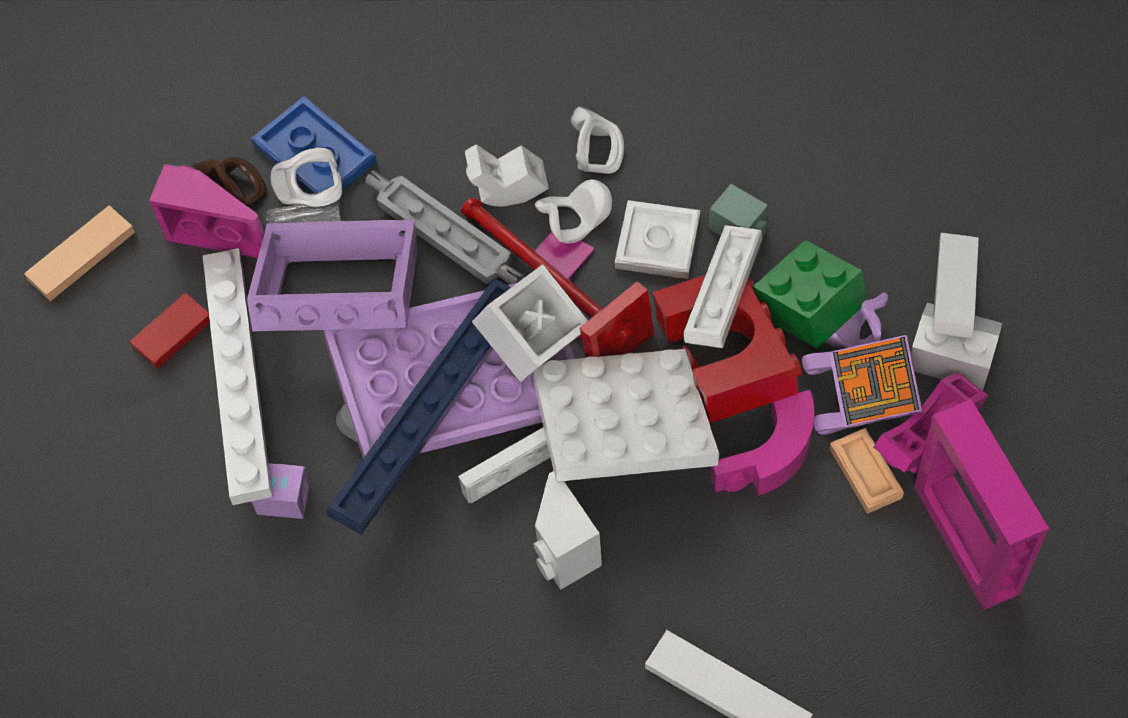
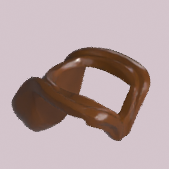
[193,157,267,207]

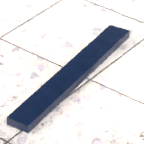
[327,278,511,535]

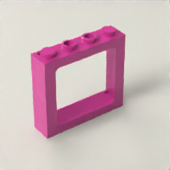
[914,399,1049,610]

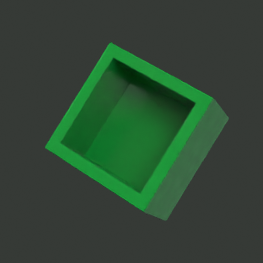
[753,240,868,349]

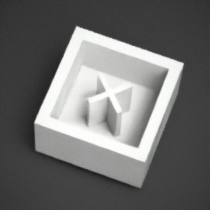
[472,264,588,382]

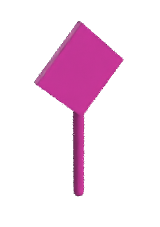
[535,229,595,338]

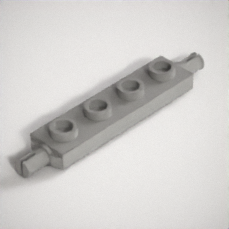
[366,170,524,285]

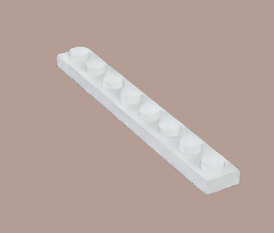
[202,248,273,505]

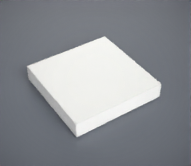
[615,200,700,279]

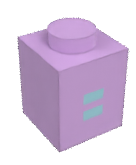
[251,463,311,519]

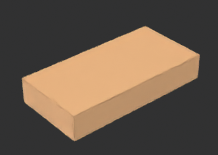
[829,428,904,514]

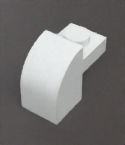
[465,144,549,207]

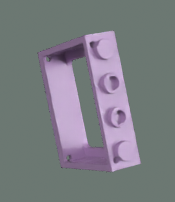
[247,219,418,332]

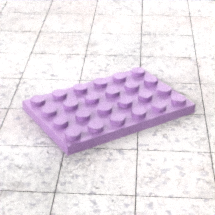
[323,283,575,458]

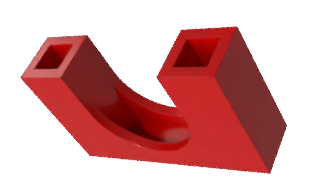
[652,275,802,423]

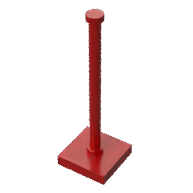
[461,197,654,358]

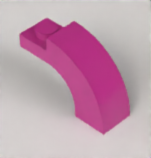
[873,372,989,474]
[710,390,814,496]

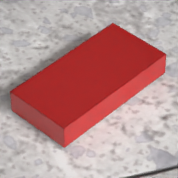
[129,293,210,370]

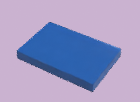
[251,96,377,194]

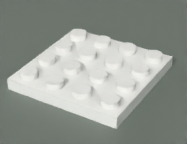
[532,349,719,482]

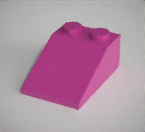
[149,164,264,258]

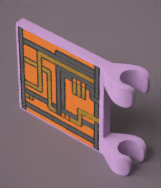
[802,335,923,435]

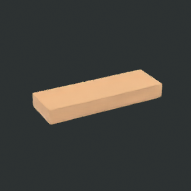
[24,205,135,302]

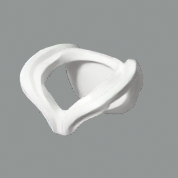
[571,106,624,174]
[270,148,342,207]
[535,179,612,244]

